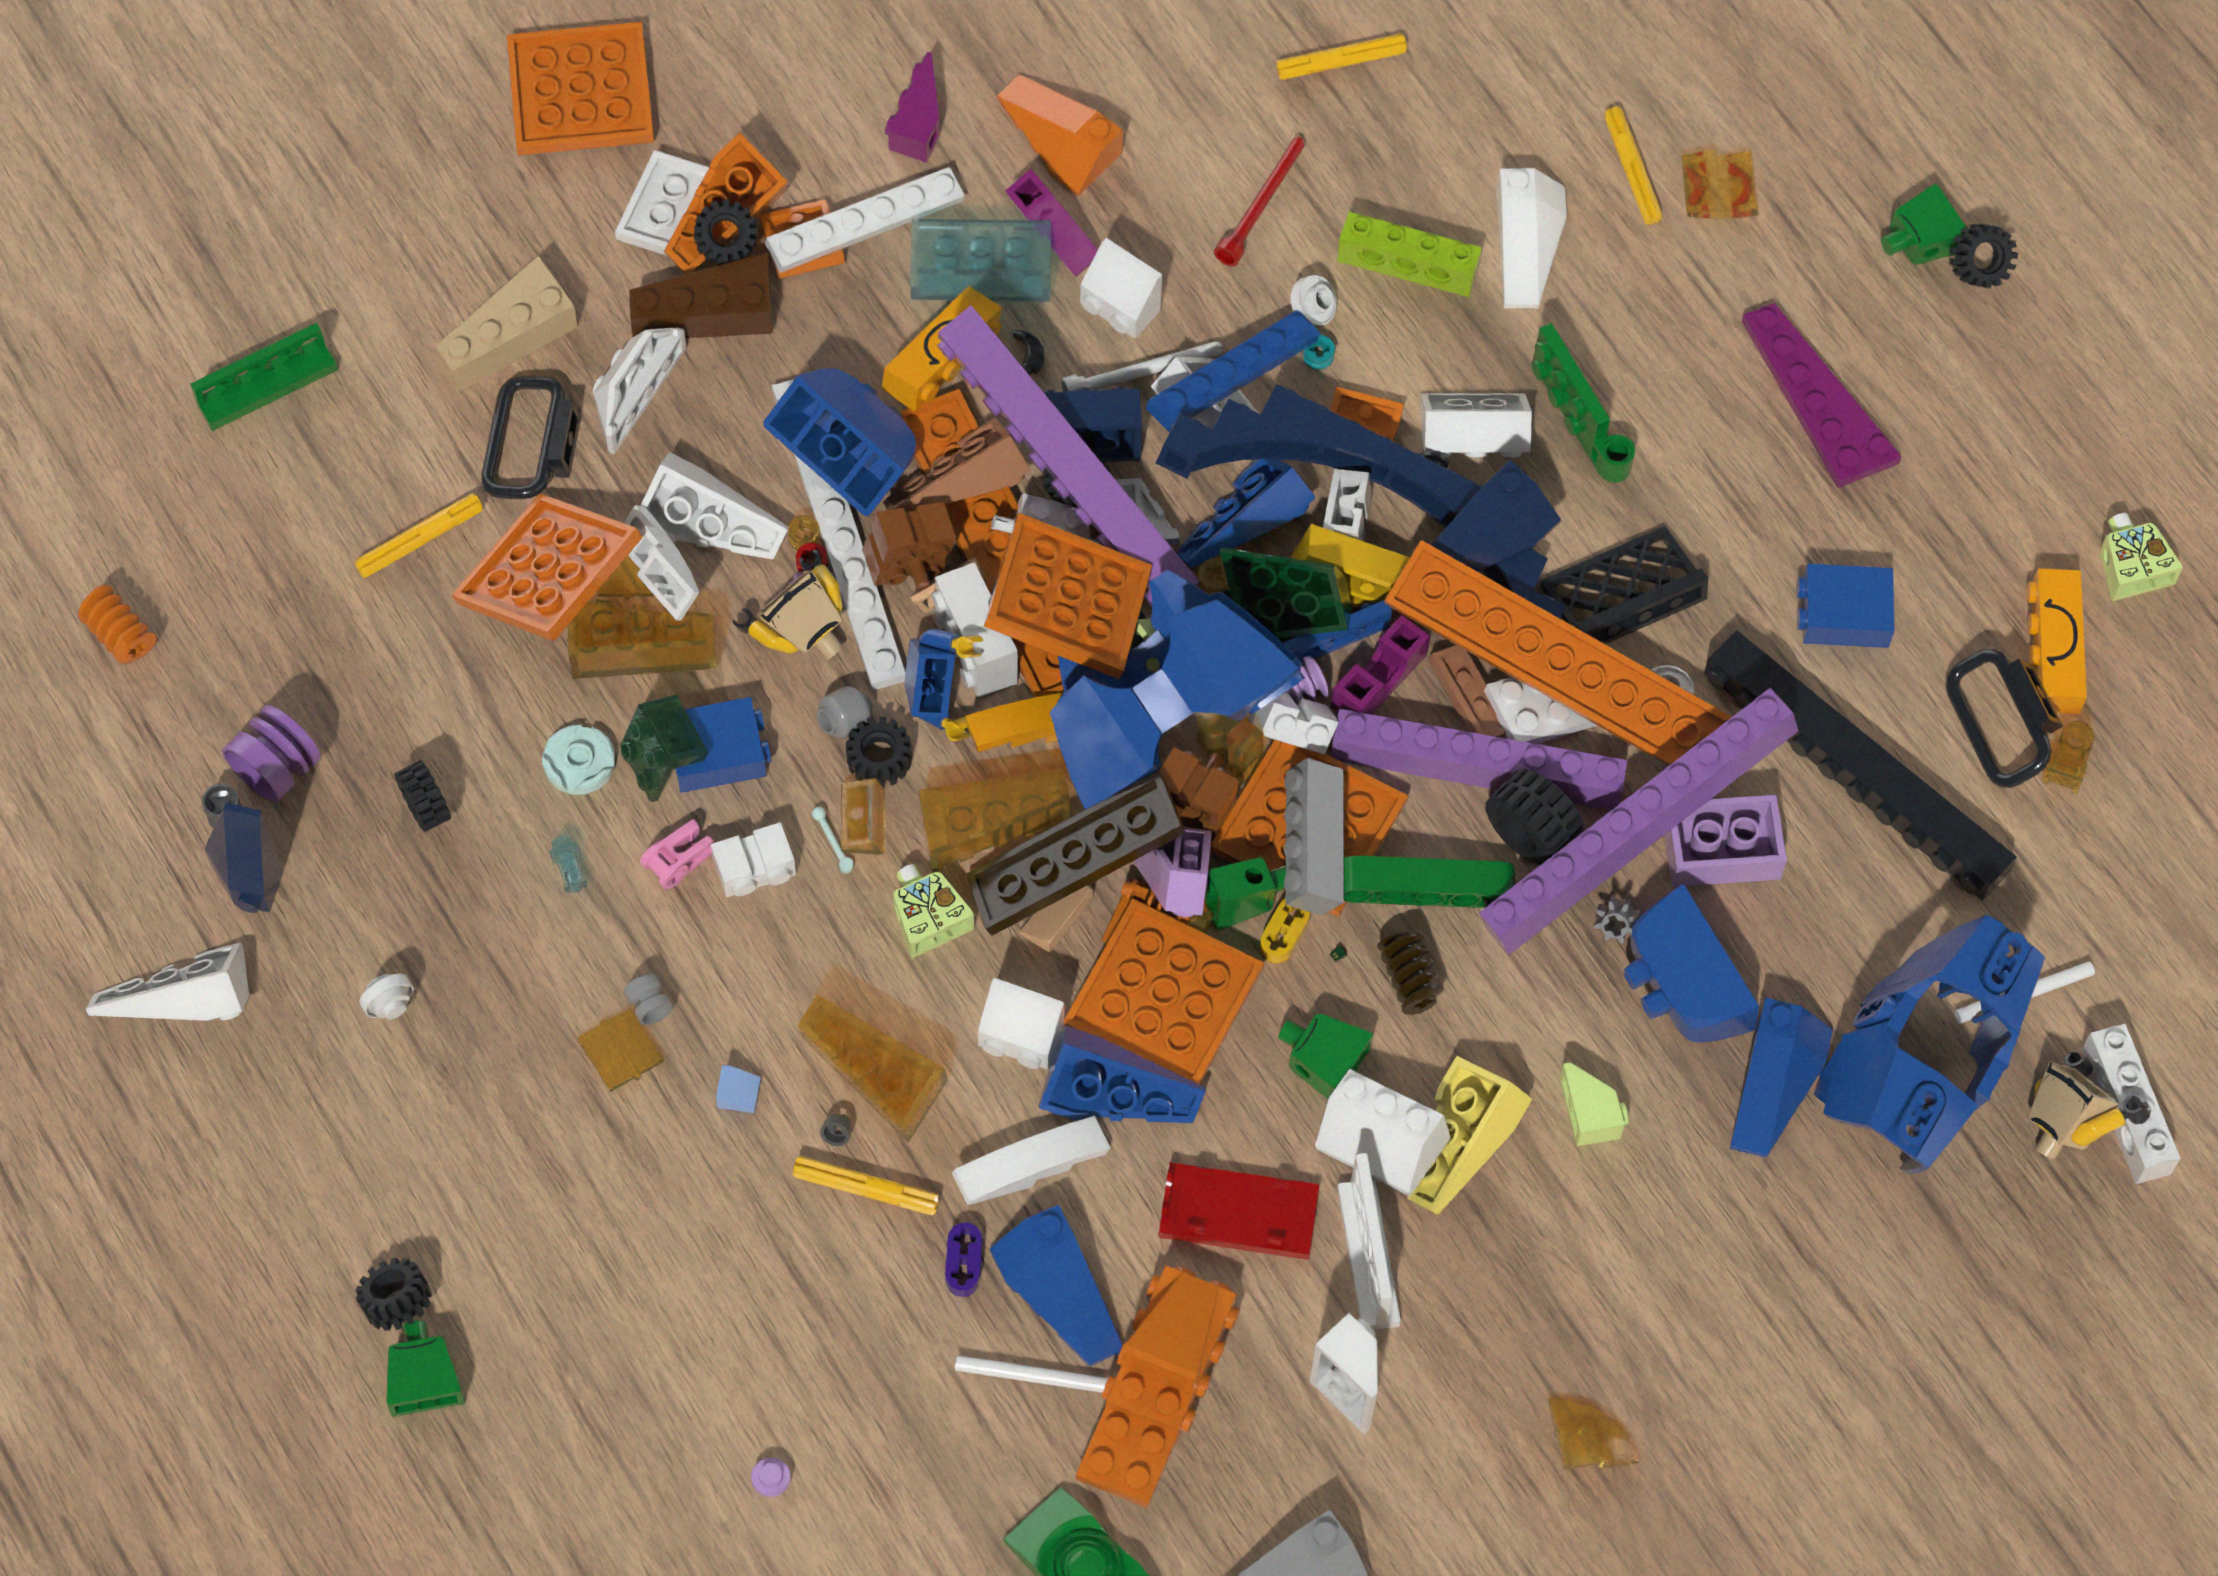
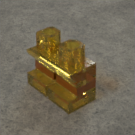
[1196,713,1264,788]

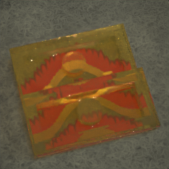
[1681,149,1759,219]

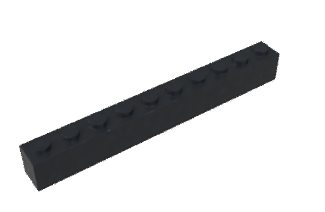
[1704,630,2017,901]

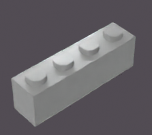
[1284,758,1344,915]

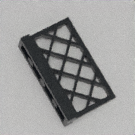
[1540,526,1708,644]

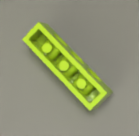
[1337,211,1482,297]

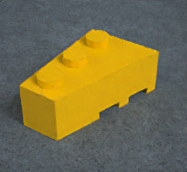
[1290,524,1410,611]

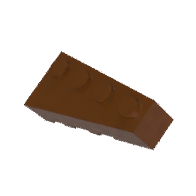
[629,252,773,338]

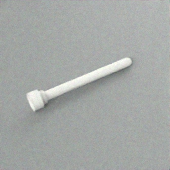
[1061,341,1223,392]

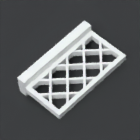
[1337,1153,1401,1330]

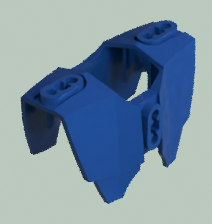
[1050,569,1305,810]
[1814,915,2045,1174]

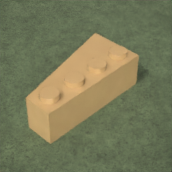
[435,256,578,393]

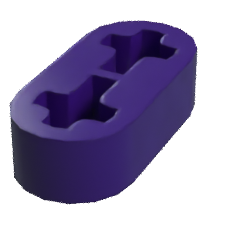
[945,1222,982,1297]

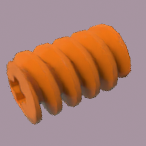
[78,585,157,664]

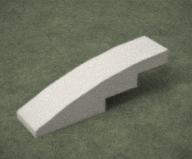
[624,505,699,621]
[952,1116,1111,1205]

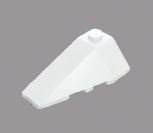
[1496,168,1567,308]
[640,452,789,559]
[86,942,249,1021]

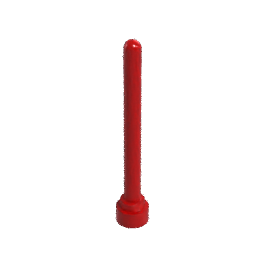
[1214,137,1305,267]

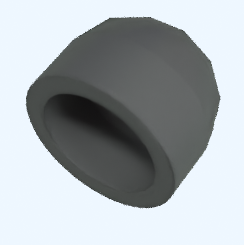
[820,1113,853,1146]

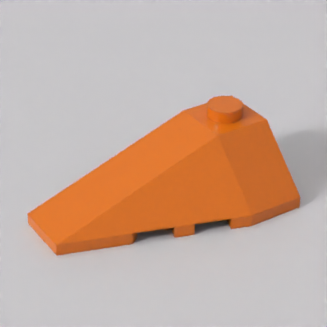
[997,74,1123,196]
[664,132,788,274]

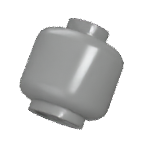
[816,686,872,739]

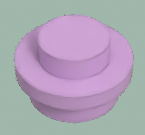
[751,1458,791,1497]

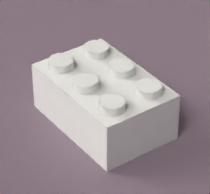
[931,562,1018,699]

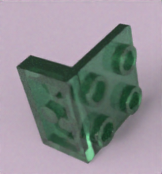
[620,695,708,802]

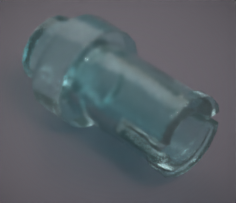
[549,835,588,893]

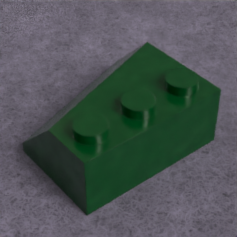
[1220,547,1352,638]

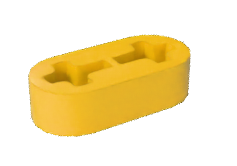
[1260,898,1311,963]

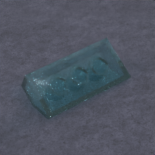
[910,219,1051,302]

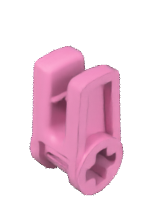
[640,819,716,890]

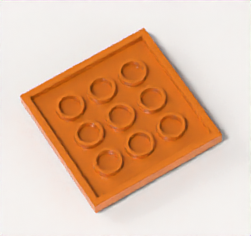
[507,22,654,156]
[451,493,643,641]
[983,513,1152,679]
[1210,739,1408,917]
[1064,898,1264,1085]

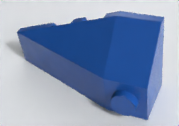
[989,1204,1123,1367]

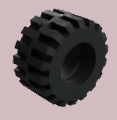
[1485,769,1584,865]

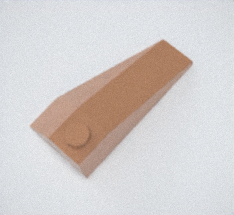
[882,417,1031,512]

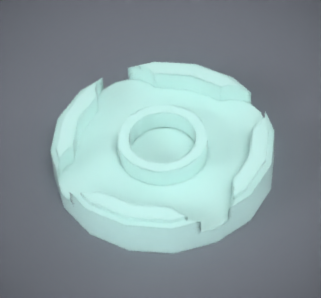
[542,725,615,795]

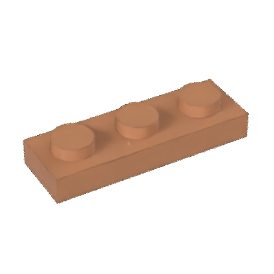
[1428,645,1507,738]

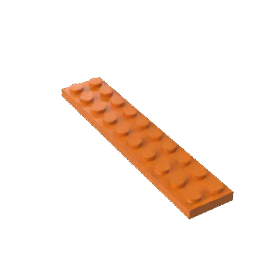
[899,389,1064,698]
[1384,540,1732,766]

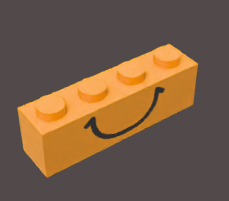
[881,286,1002,411]
[2026,568,2087,714]

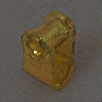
[2042,720,2095,795]

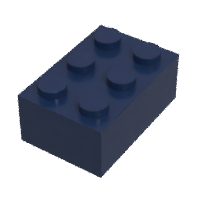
[1043,387,1142,462]

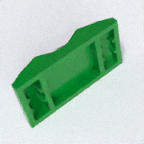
[1003,1487,1150,1576]

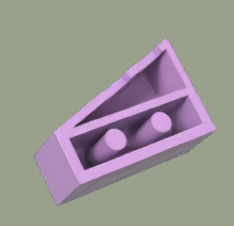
[1134,827,1212,917]

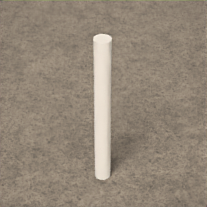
[1955,961,2095,1024]
[955,1355,1109,1393]

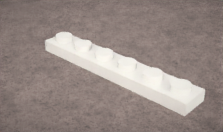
[765,167,965,273]

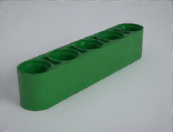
[1344,856,1516,908]

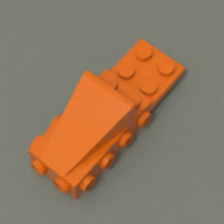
[1076,1265,1240,1509]

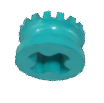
[1303,335,1335,370]

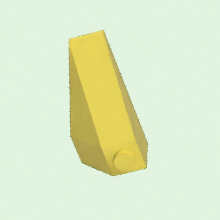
[1407,1056,1532,1215]

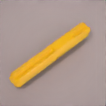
[1276,34,1407,80]
[1604,106,1662,225]
[355,493,483,578]
[793,1156,940,1215]

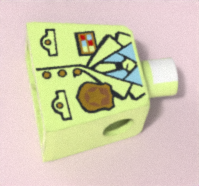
[2100,513,2183,601]
[893,864,974,959]

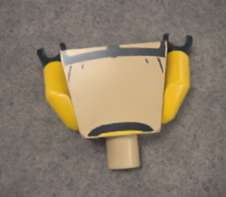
[733,550,843,660]
[2029,1052,2150,1159]

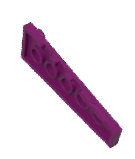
[1742,303,1901,488]

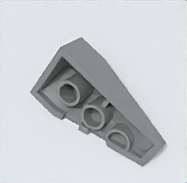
[1237,1509,1368,1576]

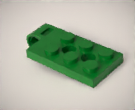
[1531,323,1635,483]

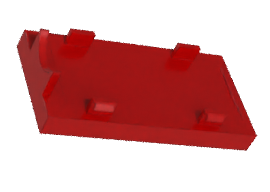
[1158,1162,1320,1260]

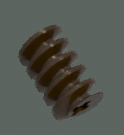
[1377,932,1444,1015]

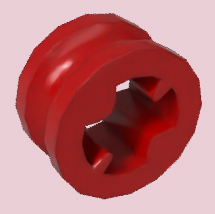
[795,543,828,573]

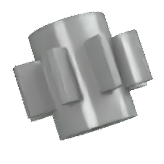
[1594,895,1641,944]

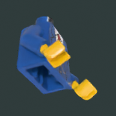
[905,629,983,742]

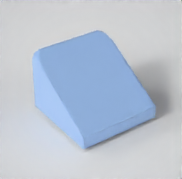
[716,1065,761,1113]

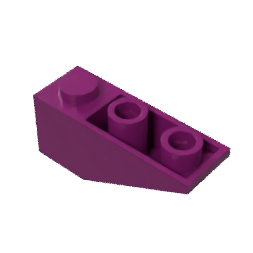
[885,51,940,163]
[1005,169,1098,277]

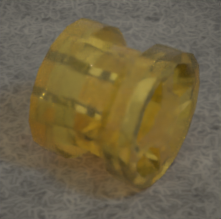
[1197,558,1230,595]

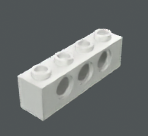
[2082,1024,2181,1184]

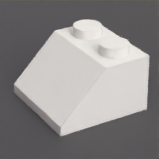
[1080,238,1162,339]
[978,978,1064,1070]

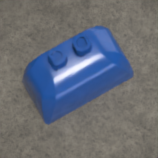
[763,368,917,516]
[1623,884,1759,1043]

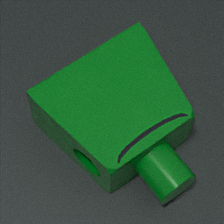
[1881,183,1967,265]
[1204,857,1286,931]
[1278,1013,1373,1100]
[386,1320,465,1417]

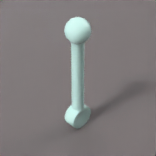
[812,807,854,874]

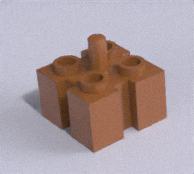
[862,502,956,589]
[1159,747,1238,843]

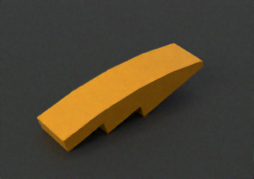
[965,692,1064,753]

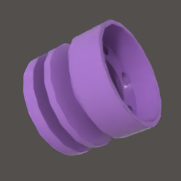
[221,705,322,803]

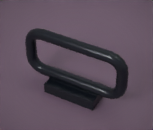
[481,375,581,499]
[1945,648,2063,788]

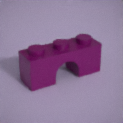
[1331,615,1430,715]

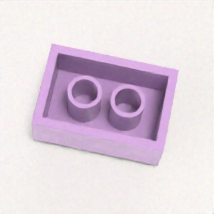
[1664,795,1787,887]

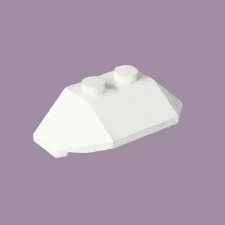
[593,327,686,454]

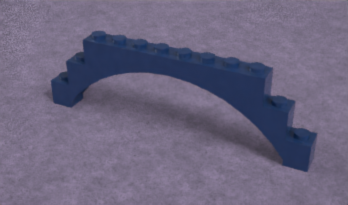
[1156,384,1565,618]

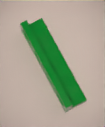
[190,322,338,431]

